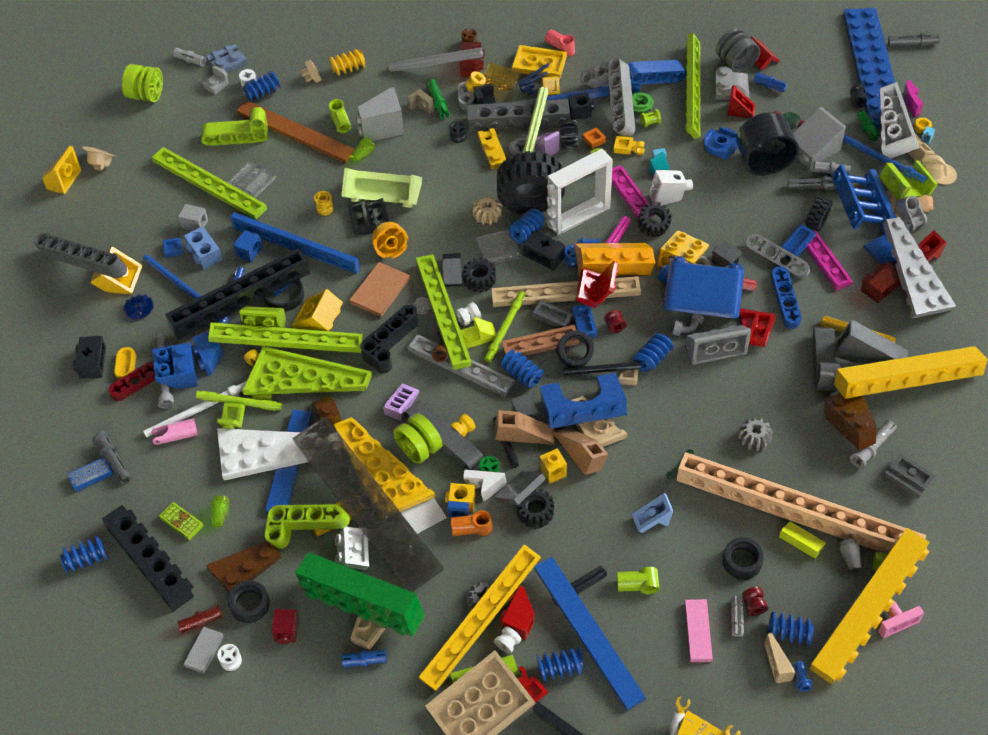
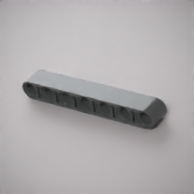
[34,233,127,278]

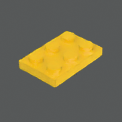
[512,45,567,79]

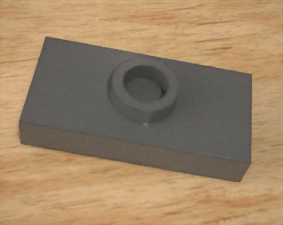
[531,300,573,328]

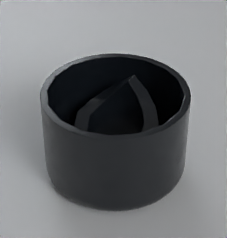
[736,112,799,176]

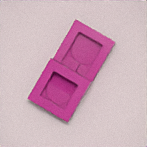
[903,80,924,117]

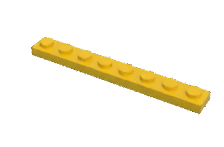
[419,544,541,692]

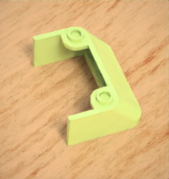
[342,168,422,208]

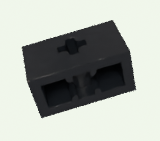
[523,230,565,271]
[73,336,107,379]

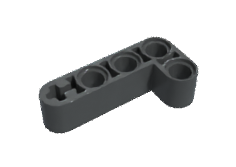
[813,327,841,392]

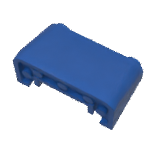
[663,256,745,318]

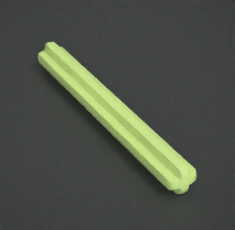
[523,87,548,153]

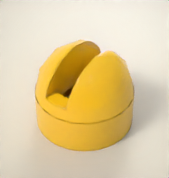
[244,349,259,366]

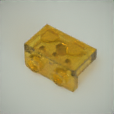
[483,62,520,91]

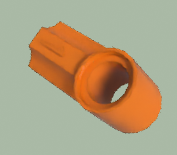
[451,510,493,536]

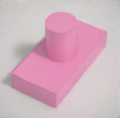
[878,602,924,638]

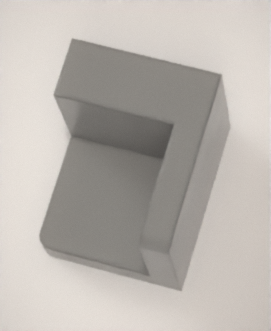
[178,204,208,231]

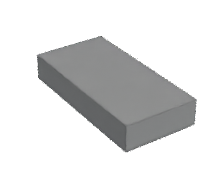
[184,627,224,674]

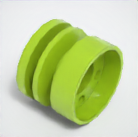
[122,64,163,102]

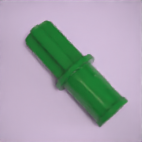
[857,110,881,141]

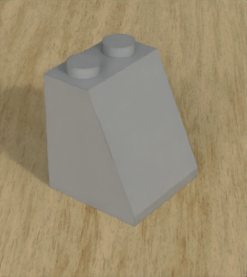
[356,87,404,143]
[793,107,846,169]

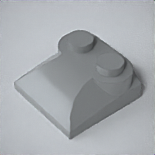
[714,66,749,100]

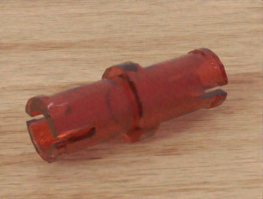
[177,605,223,634]

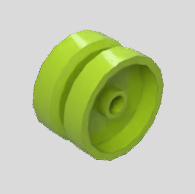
[393,413,443,464]

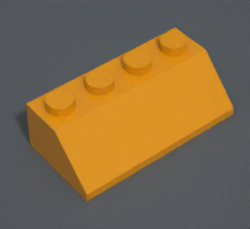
[574,243,655,276]

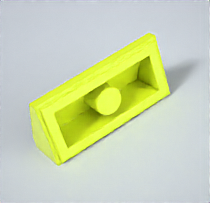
[779,521,826,559]

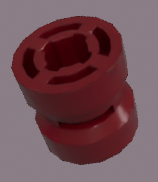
[742,587,769,616]

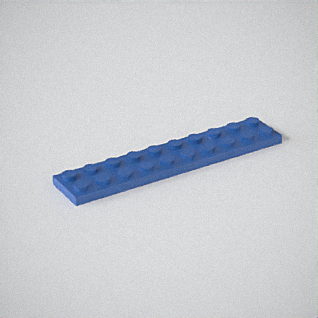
[843,8,895,129]

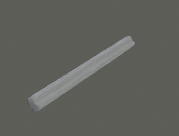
[388,48,483,72]

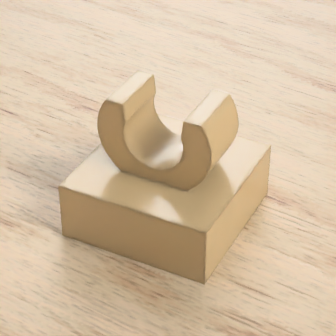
[300,59,322,83]

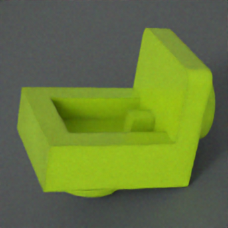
[217,403,245,429]

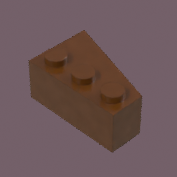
[824,393,876,451]

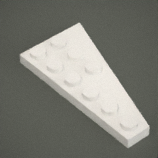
[217,428,342,480]

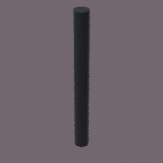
[564,362,641,376]

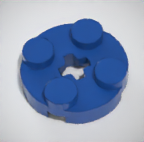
[704,127,738,159]

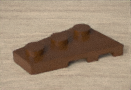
[206,541,282,593]

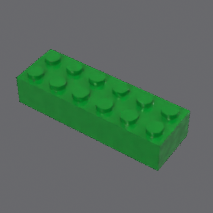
[295,552,425,637]

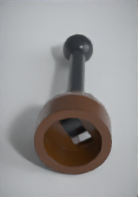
[432,331,447,362]

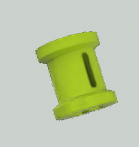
[640,109,661,128]

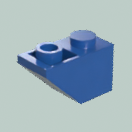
[192,331,223,376]

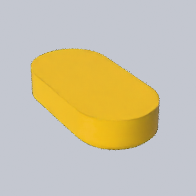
[114,347,137,380]

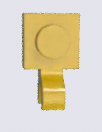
[614,136,645,155]

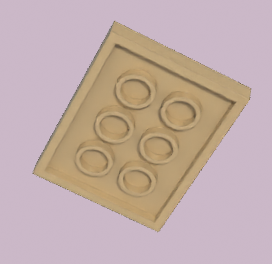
[425,651,536,735]

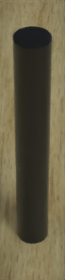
[492,416,519,468]

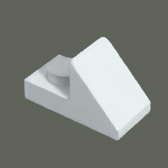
[463,470,507,501]

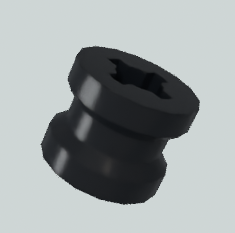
[449,121,467,143]

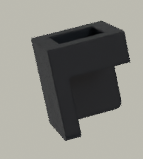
[473,84,496,105]

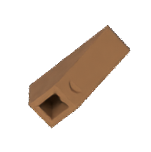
[495,410,554,445]
[553,427,608,475]

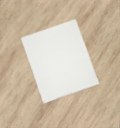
[401,498,447,535]

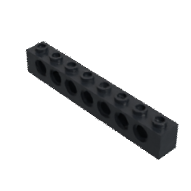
[165,248,310,340]

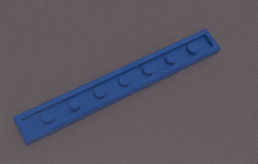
[231,212,360,274]
[534,557,646,711]

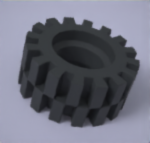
[805,196,833,231]
[637,202,672,237]
[463,258,496,293]
[517,488,554,528]

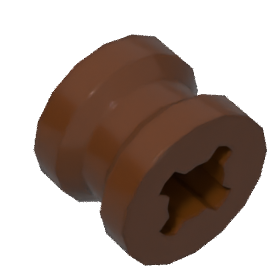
[461,28,477,49]

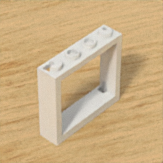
[547,149,613,235]

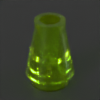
[351,138,376,163]
[211,496,231,527]

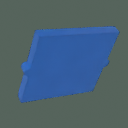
[864,234,897,268]

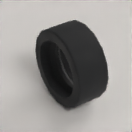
[557,330,594,367]
[723,537,764,580]
[228,580,270,623]

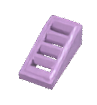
[383,383,419,421]

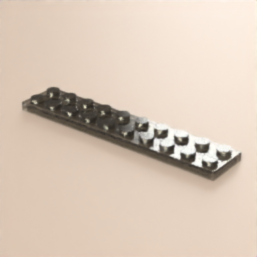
[292,416,444,592]

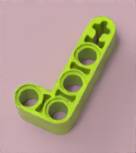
[201,107,268,146]
[265,504,350,549]

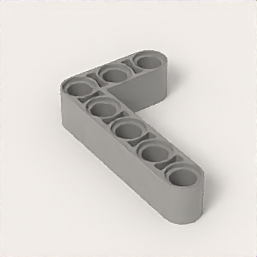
[580,57,635,137]

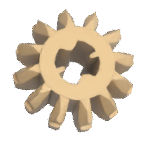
[472,196,502,226]

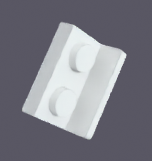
[335,527,369,570]

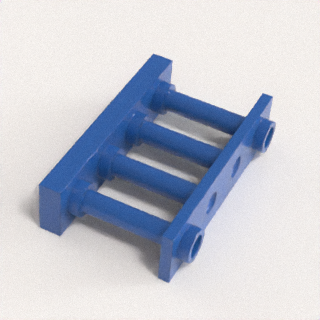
[831,164,896,234]

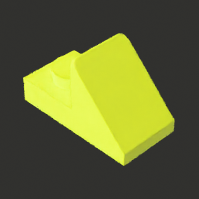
[460,317,497,349]

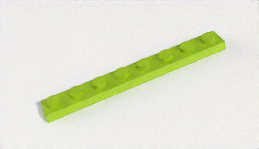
[685,33,700,139]
[152,147,267,220]
[416,254,471,370]
[208,323,363,353]

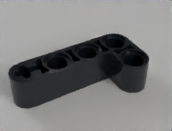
[360,305,419,373]

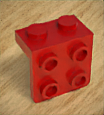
[575,261,618,308]

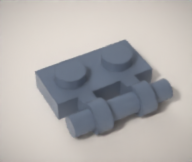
[206,44,248,73]

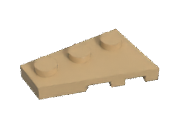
[571,396,628,447]
[350,616,386,651]

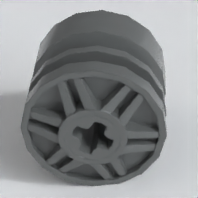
[716,28,761,73]

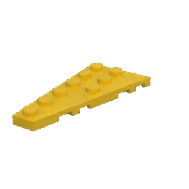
[334,417,436,520]

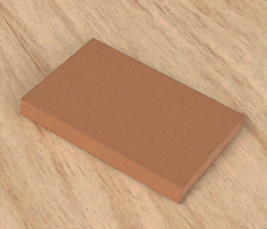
[350,262,410,317]

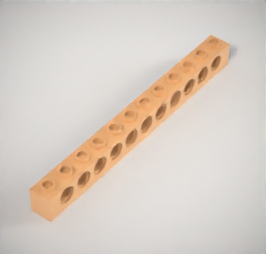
[677,452,926,553]

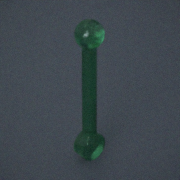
[666,449,694,479]

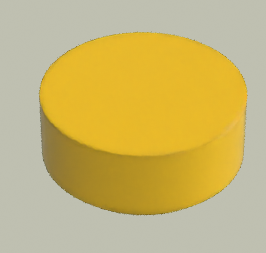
[914,118,932,134]

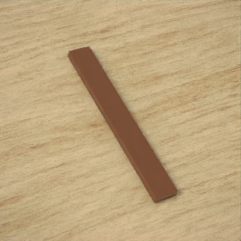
[236,100,356,164]

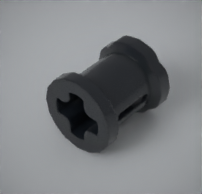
[850,85,867,108]

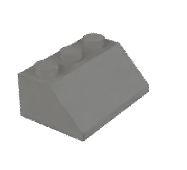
[686,325,751,365]

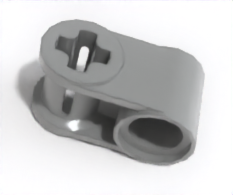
[896,196,927,232]

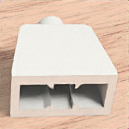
[649,170,693,206]

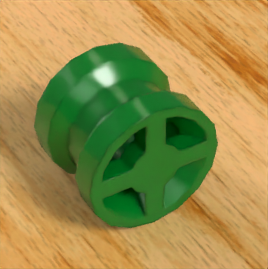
[479,456,500,473]

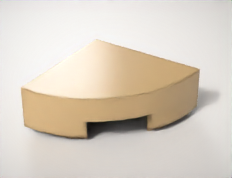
[618,370,638,386]

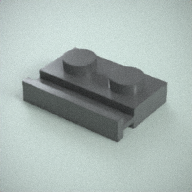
[883,454,936,499]

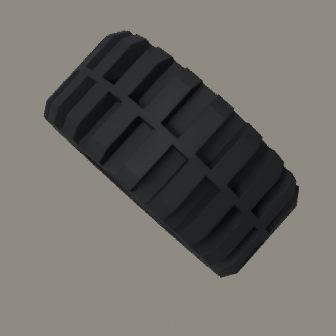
[497,151,565,214]

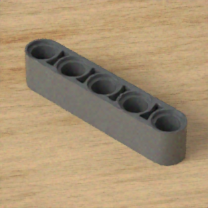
[403,400,484,470]

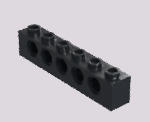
[102,505,194,612]

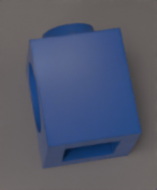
[233,230,263,262]

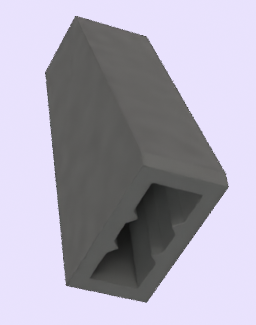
[834,320,908,365]

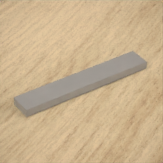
[407,334,515,397]

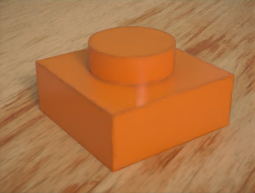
[582,127,606,149]

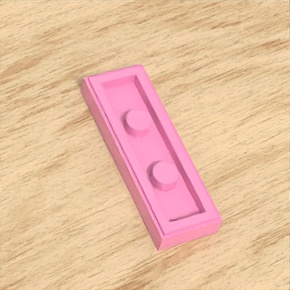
[685,599,713,662]

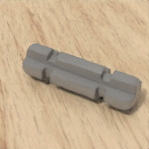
[731,596,744,637]

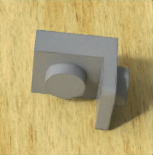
[202,66,229,95]

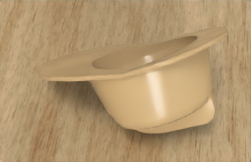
[82,146,115,170]
[920,155,957,185]

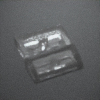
[227,162,277,198]

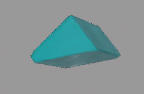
[649,152,670,176]

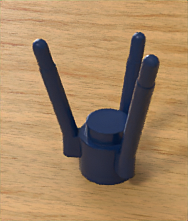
[518,63,550,96]

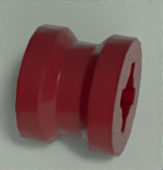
[604,310,627,333]

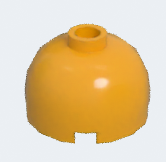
[371,222,408,259]

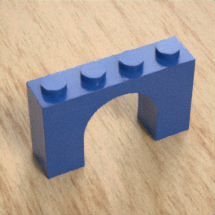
[540,373,627,428]

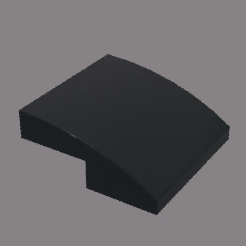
[348,198,390,235]

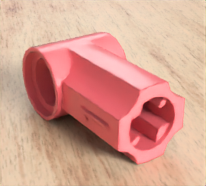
[545,29,575,57]

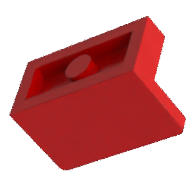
[750,36,780,70]

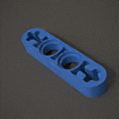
[771,267,802,329]

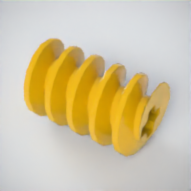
[329,49,365,76]

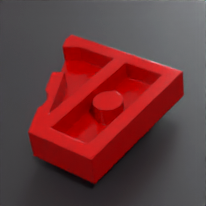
[739,308,776,347]

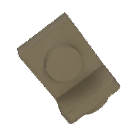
[407,89,434,114]

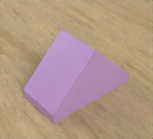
[535,131,559,156]

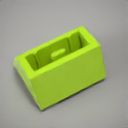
[240,306,286,328]

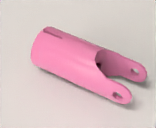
[151,418,198,445]

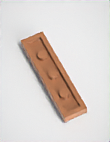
[502,325,580,356]

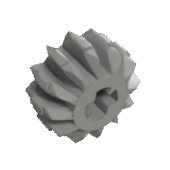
[738,417,773,451]

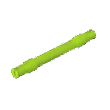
[484,291,526,363]
[196,391,282,411]

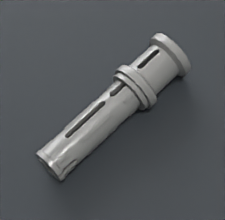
[849,420,897,469]

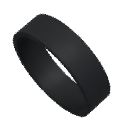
[264,279,305,312]

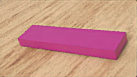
[612,165,655,219]
[805,230,853,291]

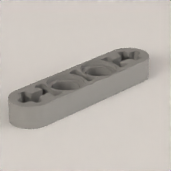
[746,234,810,278]

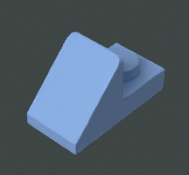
[632,493,673,533]

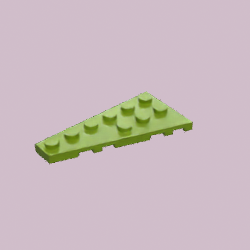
[243,346,372,395]

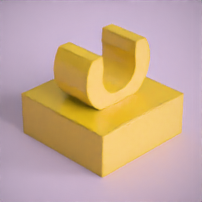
[541,76,560,95]

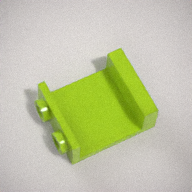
[878,160,938,200]

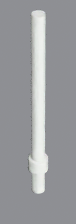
[143,381,247,438]

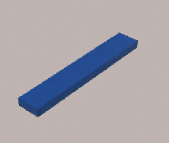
[265,410,313,516]

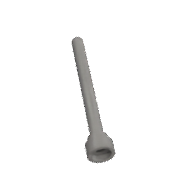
[157,333,174,409]

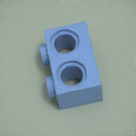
[184,226,223,270]

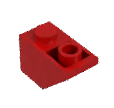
[500,586,535,640]

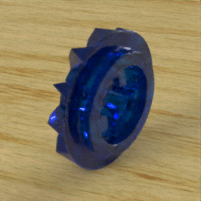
[123,293,154,319]

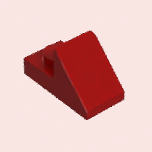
[918,230,947,262]

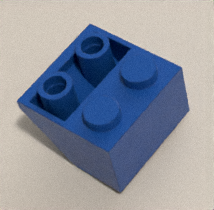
[152,342,198,389]

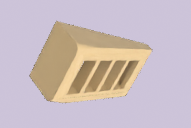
[764,633,795,683]

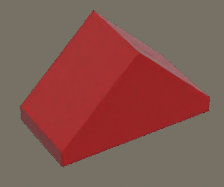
[728,85,756,118]

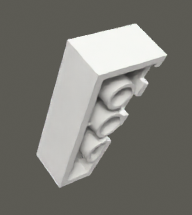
[880,82,920,158]

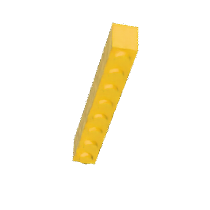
[834,346,988,399]
[810,528,930,685]

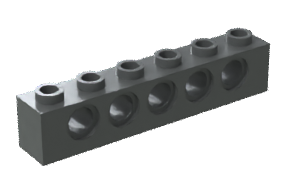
[467,99,570,132]

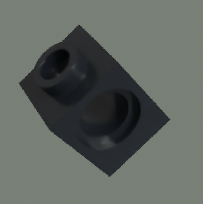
[568,93,594,120]

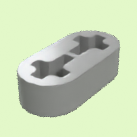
[458,82,474,110]

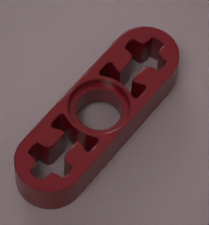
[108,362,155,401]

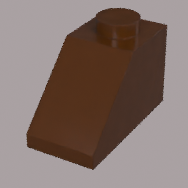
[312,396,341,434]

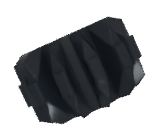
[560,119,578,149]

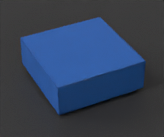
[163,237,183,258]
[448,501,470,518]

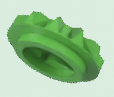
[632,92,654,114]

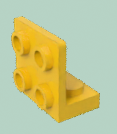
[657,231,709,268]

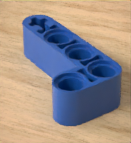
[628,60,687,94]

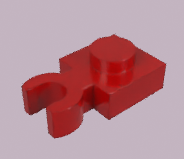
[517,666,548,708]

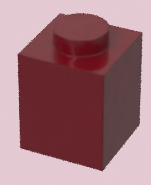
[271,609,299,644]

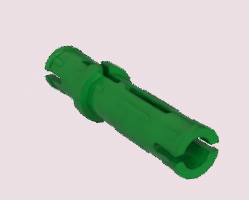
[426,79,450,119]

